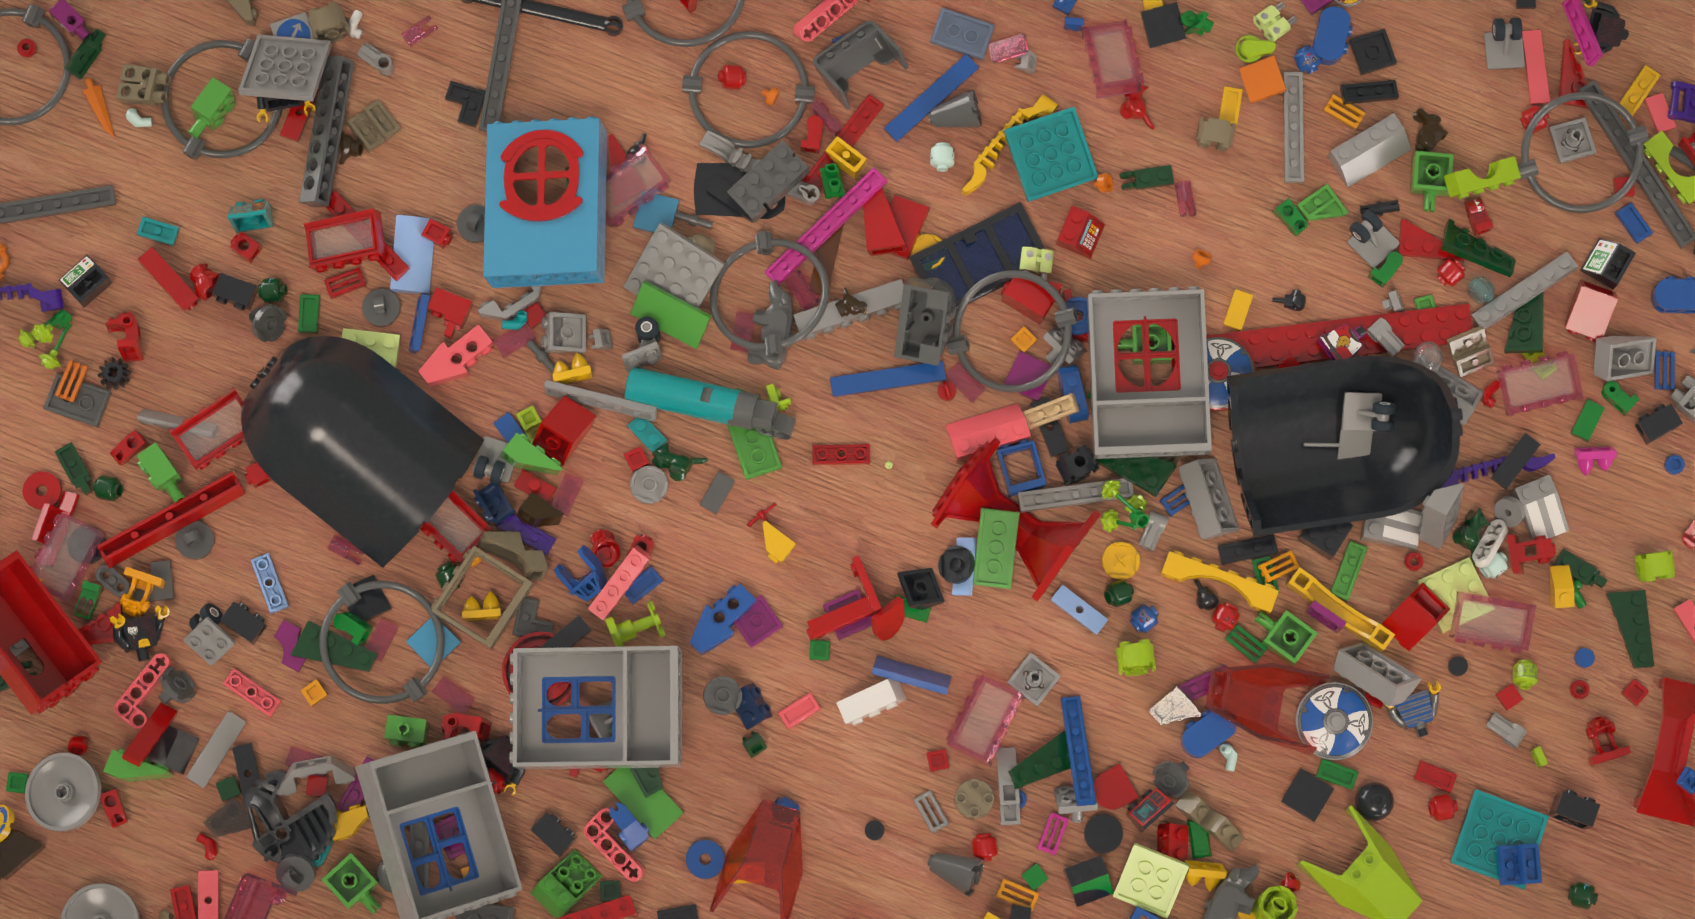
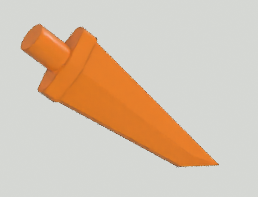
[82,78,115,138]

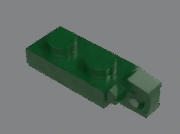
[64,29,106,80]
[54,442,93,495]
[1553,549,1607,588]

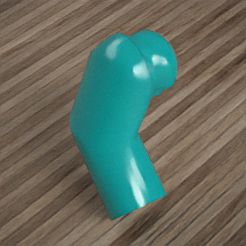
[502,310,528,330]

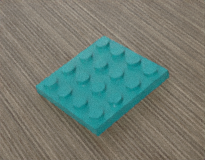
[1003,106,1098,202]
[1450,789,1549,890]

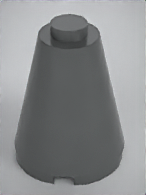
[928,90,982,128]
[927,852,984,897]

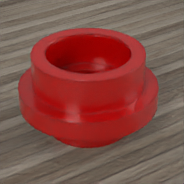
[17,39,37,58]
[1404,552,1424,571]
[1570,680,1590,699]

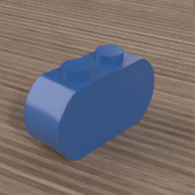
[1312,6,1353,65]
[1651,276,1695,314]
[1057,364,1089,424]
[1181,708,1236,758]

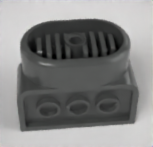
[894,277,956,366]

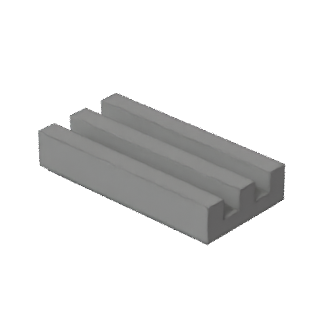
[913,790,949,834]

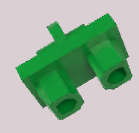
[1181,10,1214,36]
[820,163,845,199]

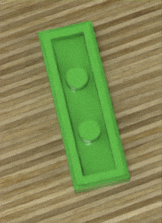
[1330,541,1368,601]

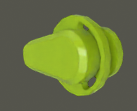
[1235,35,1276,63]

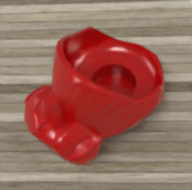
[190,263,220,301]
[590,529,621,568]

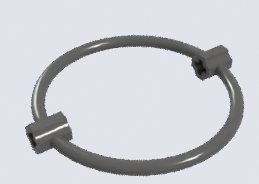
[622,0,745,47]
[0,4,71,125]
[682,31,815,148]
[161,38,282,160]
[1517,92,1649,213]
[710,231,829,359]
[946,270,1078,393]
[319,581,445,704]

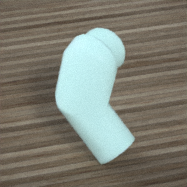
[126,108,153,128]
[1219,743,1238,772]

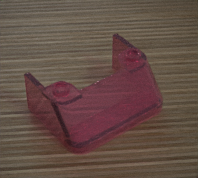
[224,873,298,919]

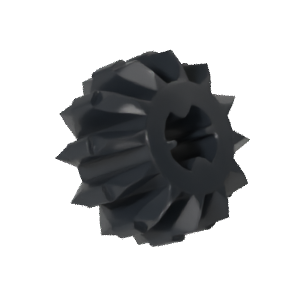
[98,357,131,390]

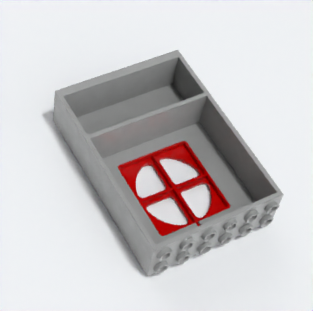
[1086,286,1212,459]

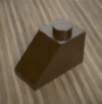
[516,492,564,527]

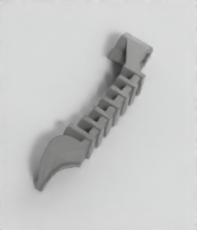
[699,130,820,205]

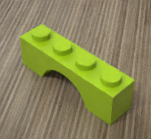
[1643,131,1695,205]
[1444,156,1521,199]

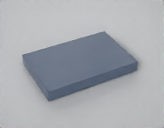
[930,7,995,61]

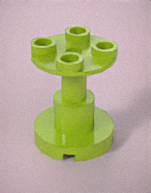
[605,600,666,647]

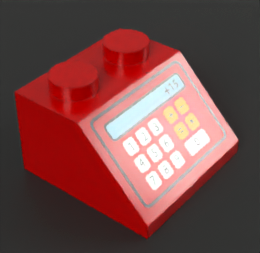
[1056,206,1105,259]

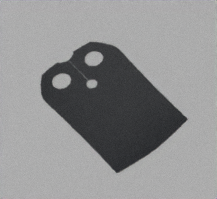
[694,163,786,219]

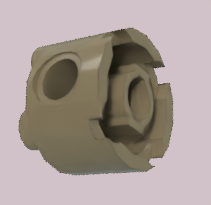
[308,2,350,43]
[1195,117,1236,151]
[954,779,994,820]

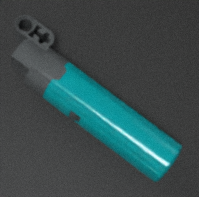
[624,367,796,440]

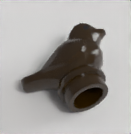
[339,131,363,165]
[835,287,868,317]

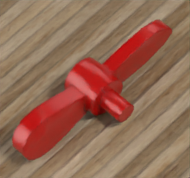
[747,502,777,527]

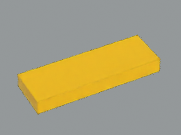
[1615,65,1661,117]

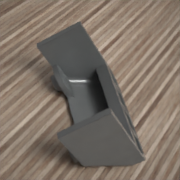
[813,21,908,110]

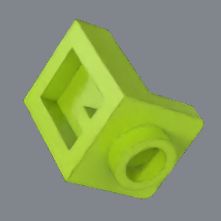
[766,384,791,412]

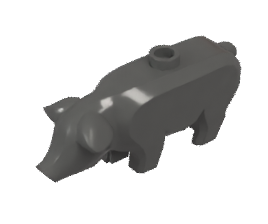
[747,280,794,370]
[1203,864,1260,919]

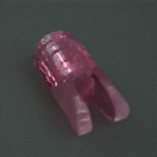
[401,15,438,48]
[1174,181,1197,217]
[328,535,364,565]

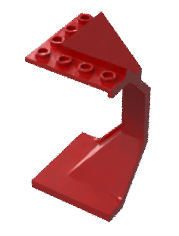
[931,438,1101,602]
[1633,677,1695,826]

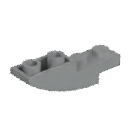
[996,747,1021,826]

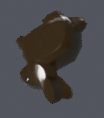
[1413,108,1448,152]

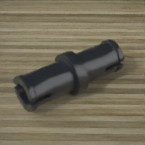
[1360,199,1400,216]

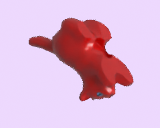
[1120,77,1154,129]

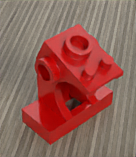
[105,311,143,362]
[1507,534,1556,575]
[441,713,492,741]
[1586,716,1631,766]

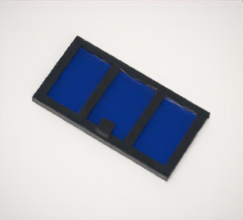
[909,202,1045,310]

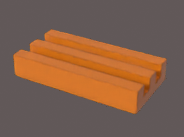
[55,360,88,403]

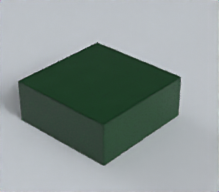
[215,776,242,802]
[600,880,621,902]

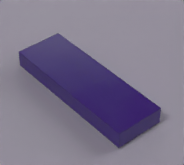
[497,514,556,556]

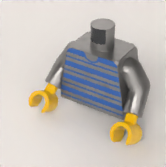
[1382,680,1441,738]

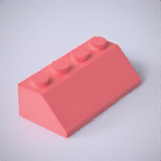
[945,403,1031,462]

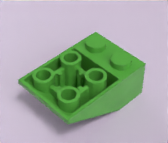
[499,433,563,475]
[103,748,173,782]
[530,849,603,919]

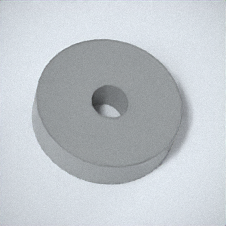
[1494,496,1525,527]

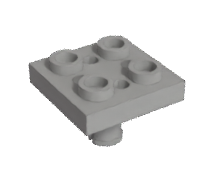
[1548,117,1597,164]
[1043,326,1087,364]
[1006,653,1061,707]
[1054,786,1098,823]

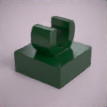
[742,731,767,758]

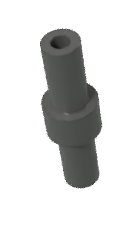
[675,211,713,229]
[526,340,555,373]

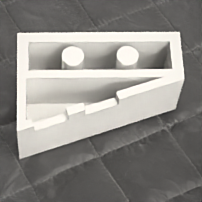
[837,679,907,726]

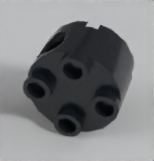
[1056,445,1100,486]

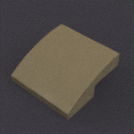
[346,99,401,153]
[1447,326,1495,378]

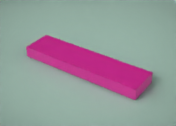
[1562,0,1603,66]

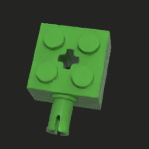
[188,77,235,139]
[1410,151,1454,212]
[1117,324,1172,365]
[136,442,185,503]
[1254,610,1318,667]
[384,715,430,749]
[322,853,382,915]

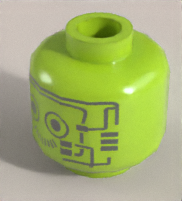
[1512,660,1538,690]

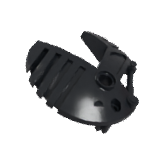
[243,769,338,863]

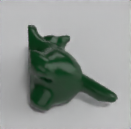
[651,443,708,481]
[1452,508,1491,565]

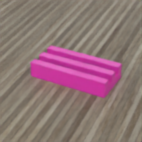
[1037,812,1069,856]

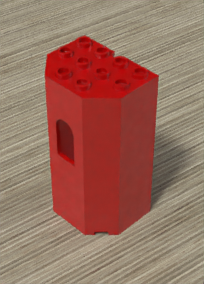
[0,550,102,716]

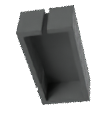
[727,140,811,223]

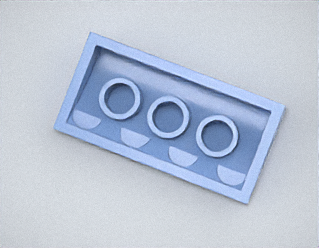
[390,215,436,295]

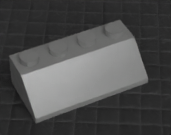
[1327,113,1411,188]
[1413,353,1484,425]
[1178,458,1240,540]
[1418,484,1464,550]
[1333,641,1421,707]

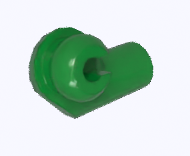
[1573,579,1587,609]

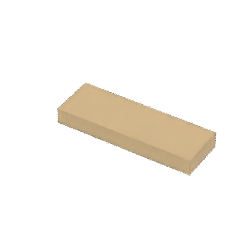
[1023,393,1080,430]

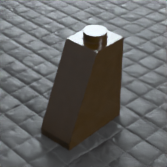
[0,829,46,880]

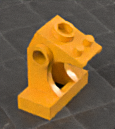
[120,566,166,617]

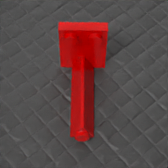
[806,555,882,640]

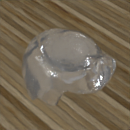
[1414,341,1443,372]

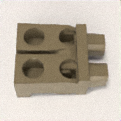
[116,64,171,107]

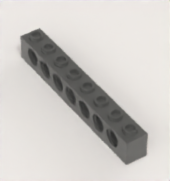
[299,56,354,207]

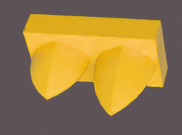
[552,352,593,385]
[462,591,502,621]
[1185,860,1227,892]

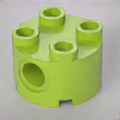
[1634,550,1676,582]
[1115,639,1157,676]
[1252,886,1298,919]

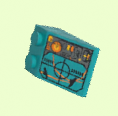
[227,199,274,233]

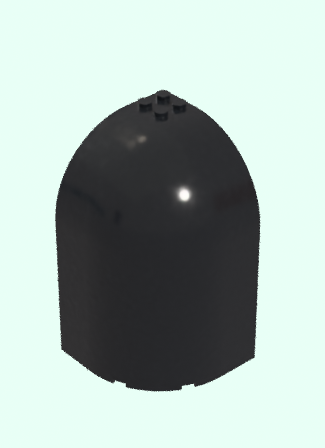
[241,336,484,568]
[1226,356,1463,536]

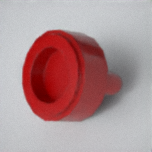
[937,381,957,401]
[68,736,88,755]
[1281,872,1300,892]

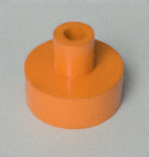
[761,86,780,107]
[1093,173,1113,193]
[1192,249,1212,269]

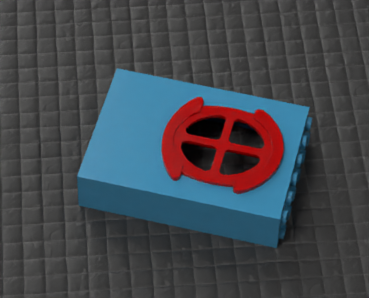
[483,116,607,288]

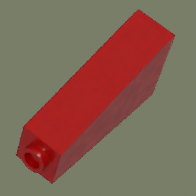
[863,188,908,256]
[137,247,198,311]

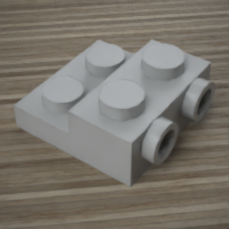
[541,312,586,354]

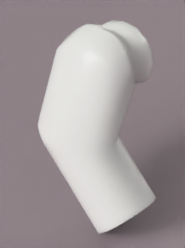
[348,10,363,39]

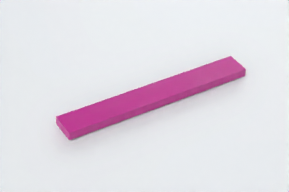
[764,167,888,285]

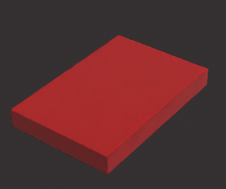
[890,195,930,260]

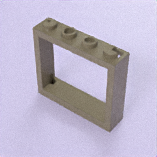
[431,546,534,650]

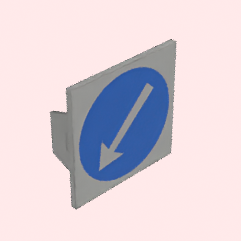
[270,12,313,39]

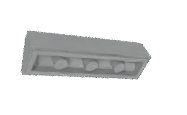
[137,409,217,439]
[186,711,247,788]

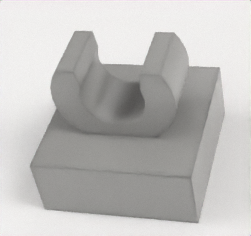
[1015,50,1037,74]
[1382,290,1405,312]
[589,328,613,350]

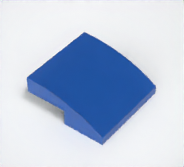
[1496,844,1542,886]

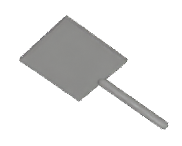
[1304,429,1373,459]

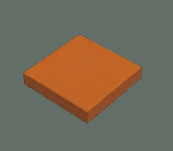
[1239,56,1287,104]

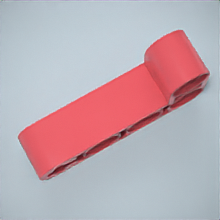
[793,0,858,42]
[114,653,172,731]
[584,807,645,882]

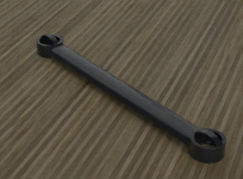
[461,0,623,36]

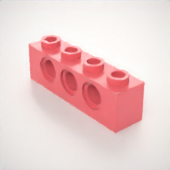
[588,545,652,620]

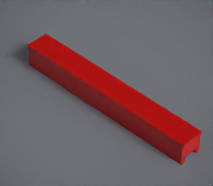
[97,471,246,569]

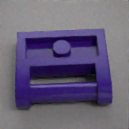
[1668,81,1695,124]

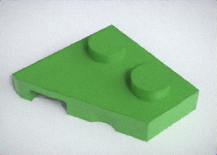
[1296,184,1349,222]

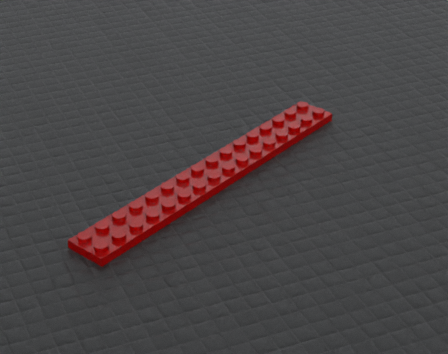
[1171,304,1473,372]

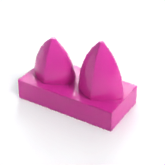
[1574,446,1617,476]

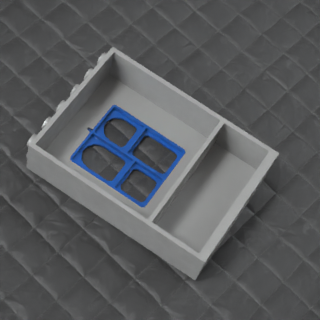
[510,646,682,770]
[355,731,523,919]

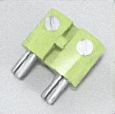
[1253,2,1297,42]
[1019,247,1054,281]

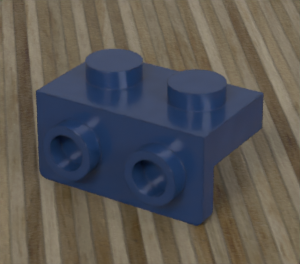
[473,483,516,525]
[736,683,772,730]

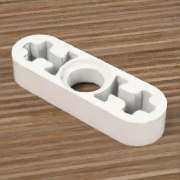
[1472,519,1508,568]

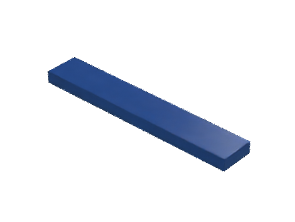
[884,54,979,143]
[830,361,946,397]
[1060,696,1096,807]

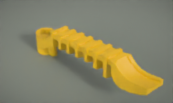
[961,94,1059,196]

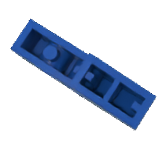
[690,583,757,656]

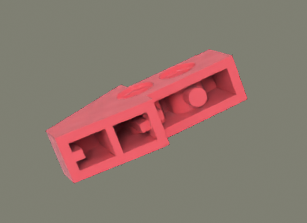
[418,324,494,387]

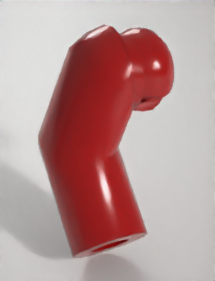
[1482,380,1501,408]
[196,832,218,860]

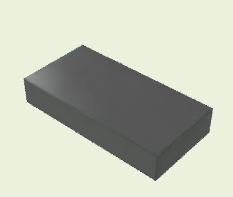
[700,472,735,515]

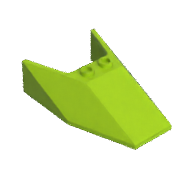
[1296,805,1422,919]

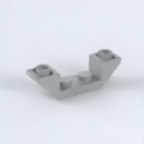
[478,286,542,321]
[277,756,355,796]

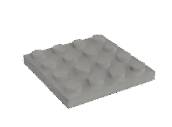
[238,34,332,101]
[623,222,725,309]

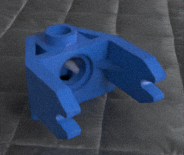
[554,545,607,602]
[609,802,650,852]

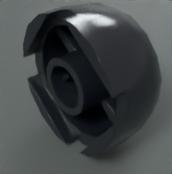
[1355,782,1394,821]

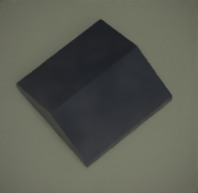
[897,568,944,610]
[347,575,392,622]
[148,726,199,775]

